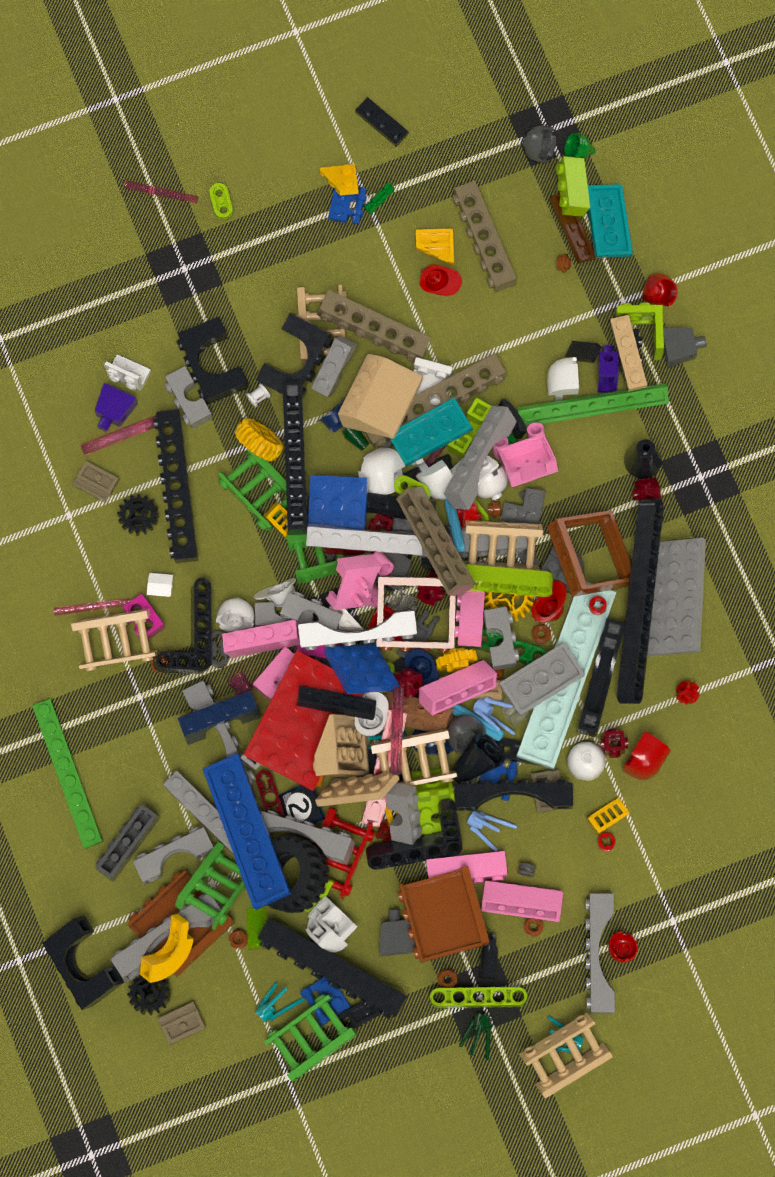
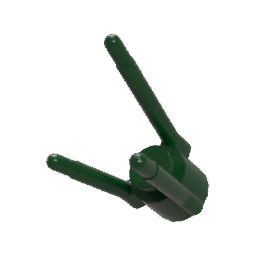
[459,1014,492,1060]

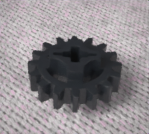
[117,494,159,536]
[127,974,171,1016]

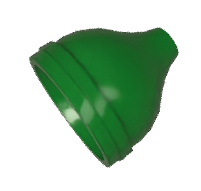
[564,133,595,159]

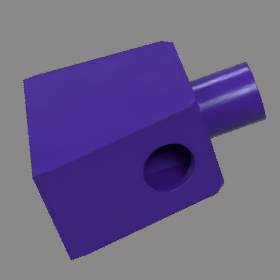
[597,345,618,393]
[95,383,138,432]

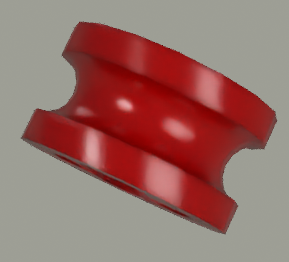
[589,596,607,615]
[598,833,616,852]

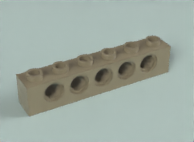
[452,180,516,293]
[316,290,431,362]
[396,487,475,596]

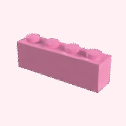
[455,590,485,647]
[222,620,300,658]
[419,660,497,716]
[427,851,507,884]
[481,881,563,922]

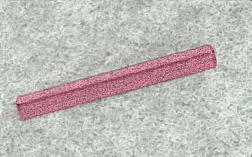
[81,415,157,455]
[390,687,404,775]

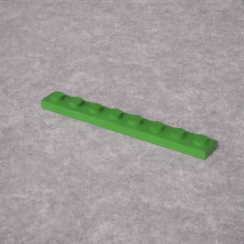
[517,383,669,426]
[32,699,103,849]

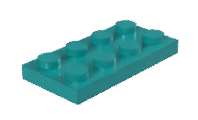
[588,184,633,258]
[390,398,473,467]

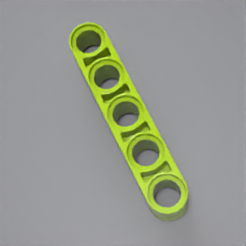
[465,564,554,597]
[430,987,527,1008]

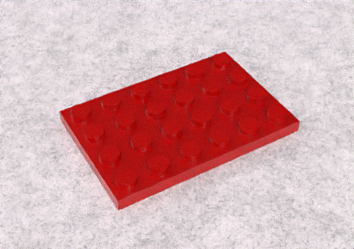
[243,650,362,791]

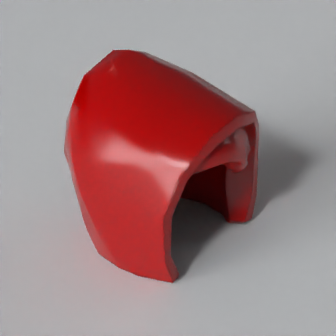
[642,273,678,307]

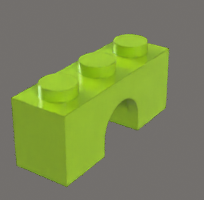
[448,398,492,459]

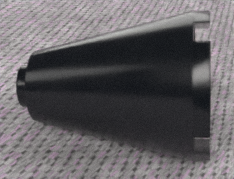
[624,439,662,479]
[451,733,504,783]

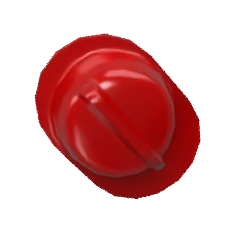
[419,264,462,296]
[457,501,482,529]
[531,581,567,623]

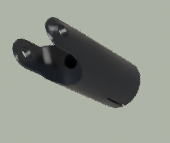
[479,933,498,979]

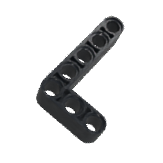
[153,578,212,674]
[366,798,463,870]

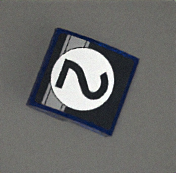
[279,785,325,833]

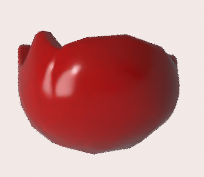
[608,931,638,963]

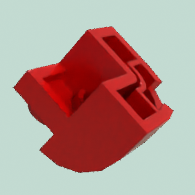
[623,731,671,780]

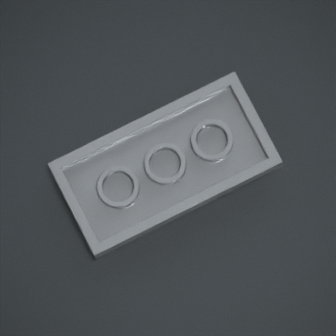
[499,643,585,716]

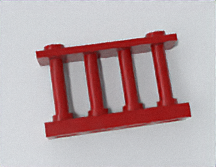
[315,808,375,900]

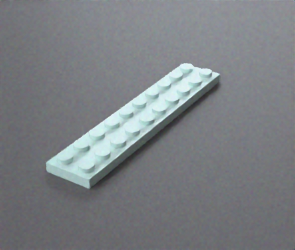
[517,582,616,770]

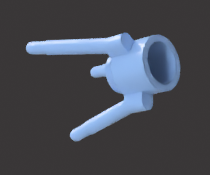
[473,697,515,735]
[467,811,517,852]

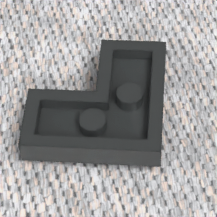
[501,487,546,524]

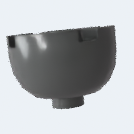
[522,126,556,164]
[447,715,486,754]

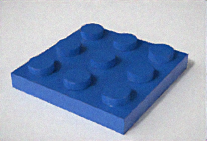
[308,475,368,530]
[324,644,399,694]

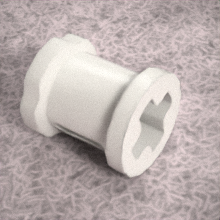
[246,383,271,408]

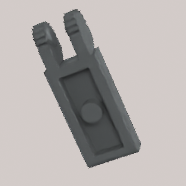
[397,610,440,659]

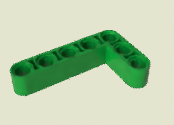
[456,629,546,666]

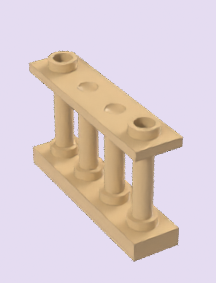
[297,285,347,365]
[463,520,543,571]
[71,608,158,671]
[370,728,457,786]
[519,1013,613,1099]

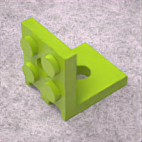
[615,303,664,360]
[411,767,455,836]

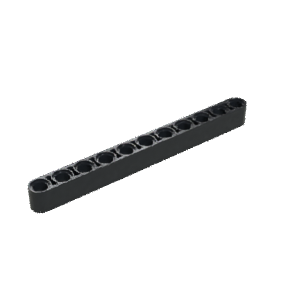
[617,499,664,704]

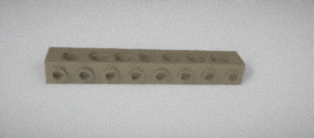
[365,353,506,448]

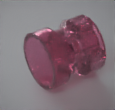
[227,672,254,696]

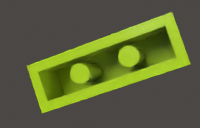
[556,156,590,217]

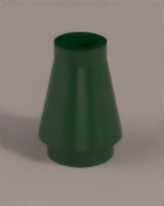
[342,428,369,451]

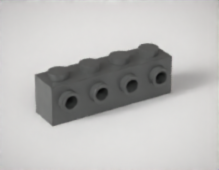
[95,804,159,882]

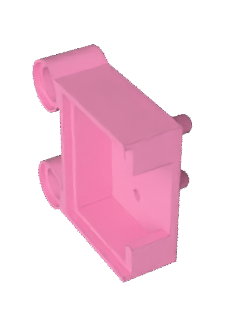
[492,422,558,487]
[326,552,394,610]
[253,647,294,701]

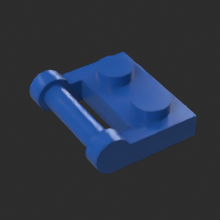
[300,978,351,1026]

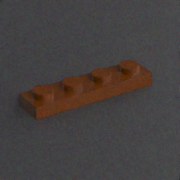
[549,193,595,264]

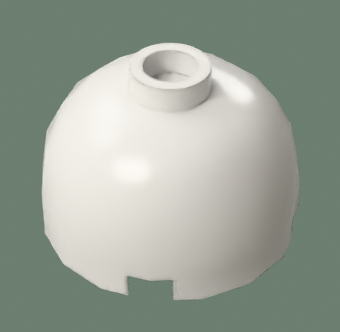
[477,465,508,500]
[216,598,255,632]
[567,742,606,781]

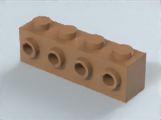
[382,691,453,732]

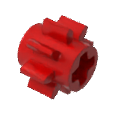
[676,680,700,705]

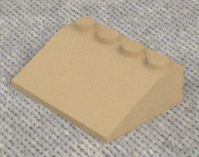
[338,354,423,439]
[313,714,369,777]

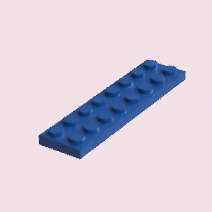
[203,753,291,910]

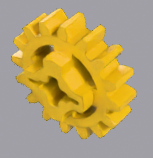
[435,648,478,673]

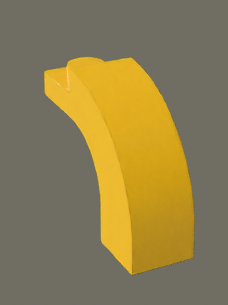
[140,914,194,983]

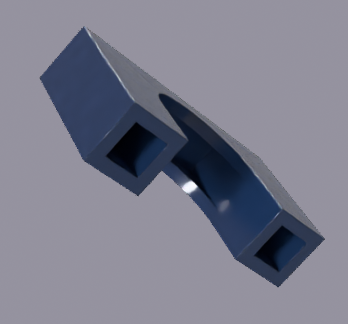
[178,690,260,745]

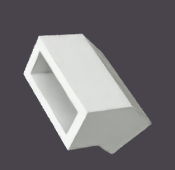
[147,573,174,597]

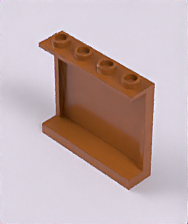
[397,866,490,963]
[127,870,234,977]

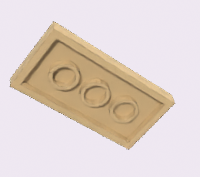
[315,772,400,807]

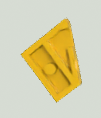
[320,164,359,196]
[416,229,454,265]

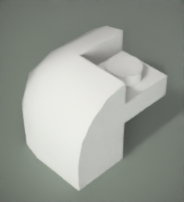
[546,357,579,401]
[358,447,405,495]
[416,460,453,500]
[305,896,357,952]

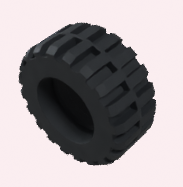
[267,835,329,913]

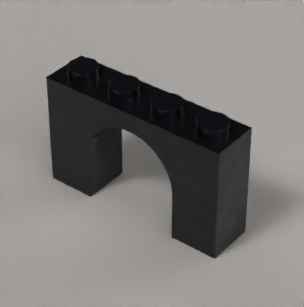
[256,312,333,399]
[176,317,249,405]
[43,915,124,1010]

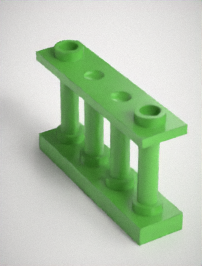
[218,449,287,533]
[286,535,370,583]
[175,842,246,930]
[264,994,358,1081]

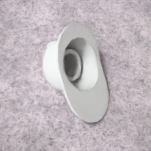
[254,578,296,607]
[355,692,389,736]

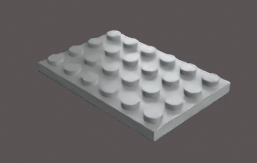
[647,538,706,657]

